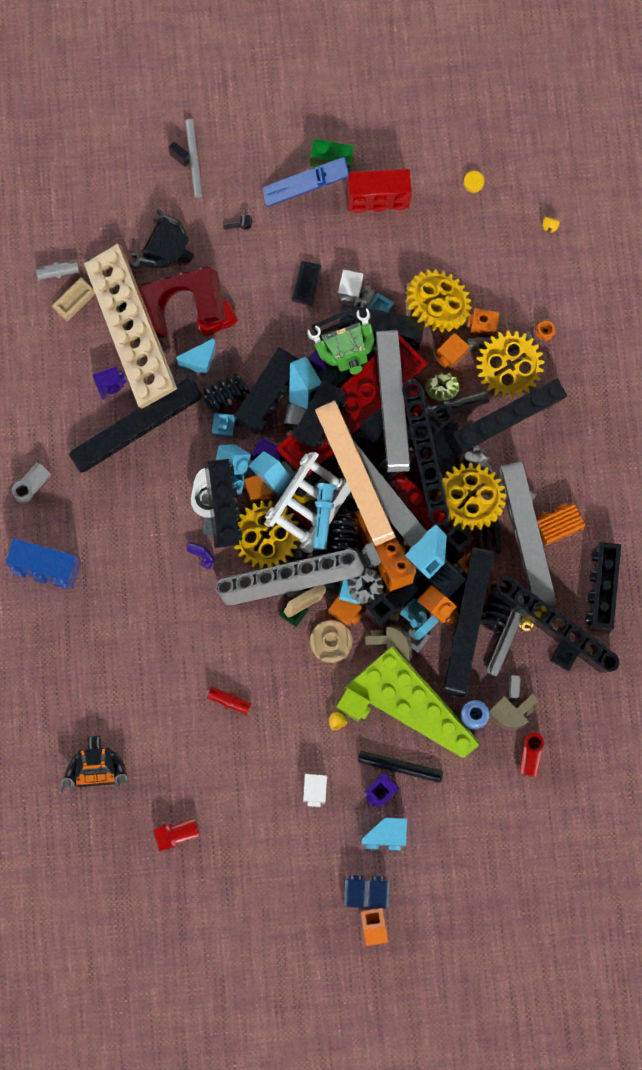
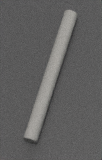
[185,119,202,198]

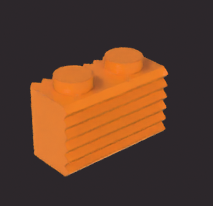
[537,503,585,547]

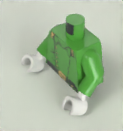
[307,308,374,374]

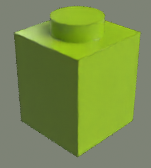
[336,688,371,722]

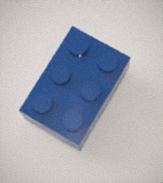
[5,538,81,590]

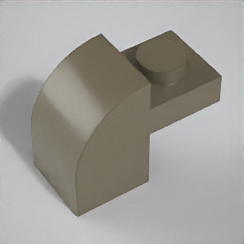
[365,624,413,661]
[489,694,538,730]

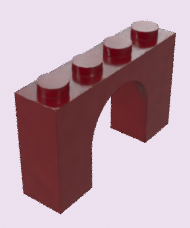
[138,266,225,338]

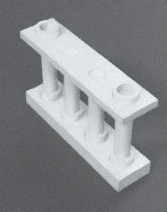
[264,452,351,553]

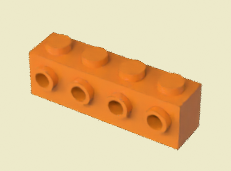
[353,510,416,592]

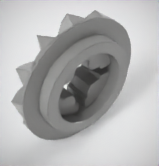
[348,569,383,604]

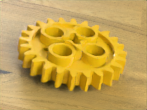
[406,269,472,332]
[476,330,545,399]
[436,463,506,531]
[234,501,300,569]

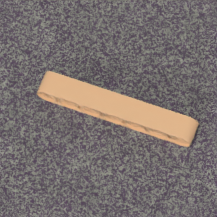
[315,400,396,546]

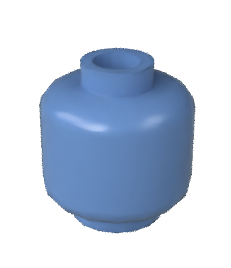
[460,700,490,730]

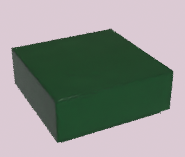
[279,597,309,628]

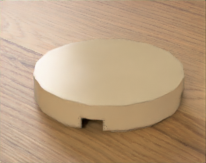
[310,620,353,663]

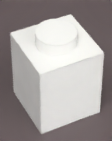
[338,270,363,305]
[303,774,327,807]

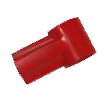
[518,733,545,777]
[153,818,200,852]

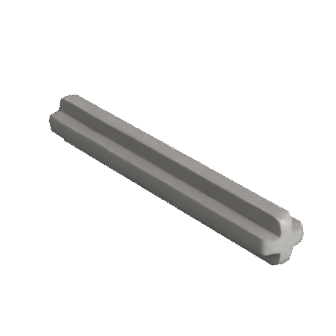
[486,595,524,676]

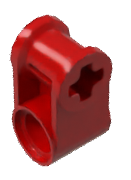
[197,301,238,337]

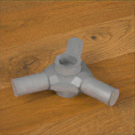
[465,446,498,480]

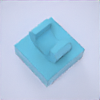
[212,413,235,437]
[409,611,439,641]

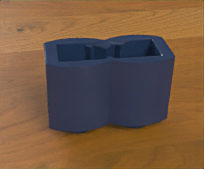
[343,875,390,909]

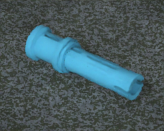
[313,483,336,550]

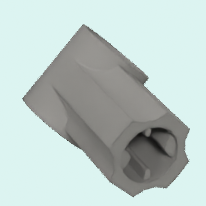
[12,463,51,504]

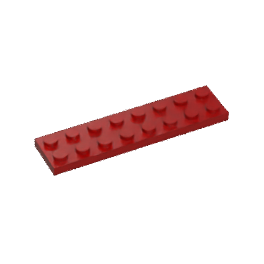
[276,334,428,479]

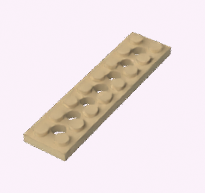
[84,244,177,408]

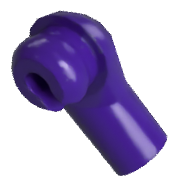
[187,542,215,569]

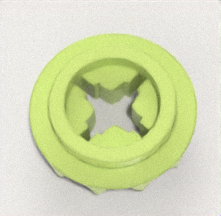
[425,372,459,401]

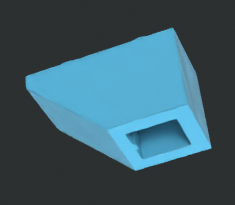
[289,357,321,409]
[216,444,251,494]
[405,524,447,579]
[361,818,407,851]

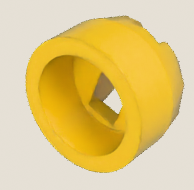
[542,216,560,233]
[329,712,347,730]

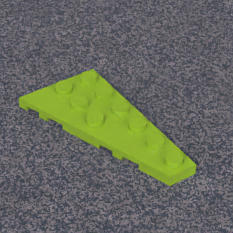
[345,646,480,758]

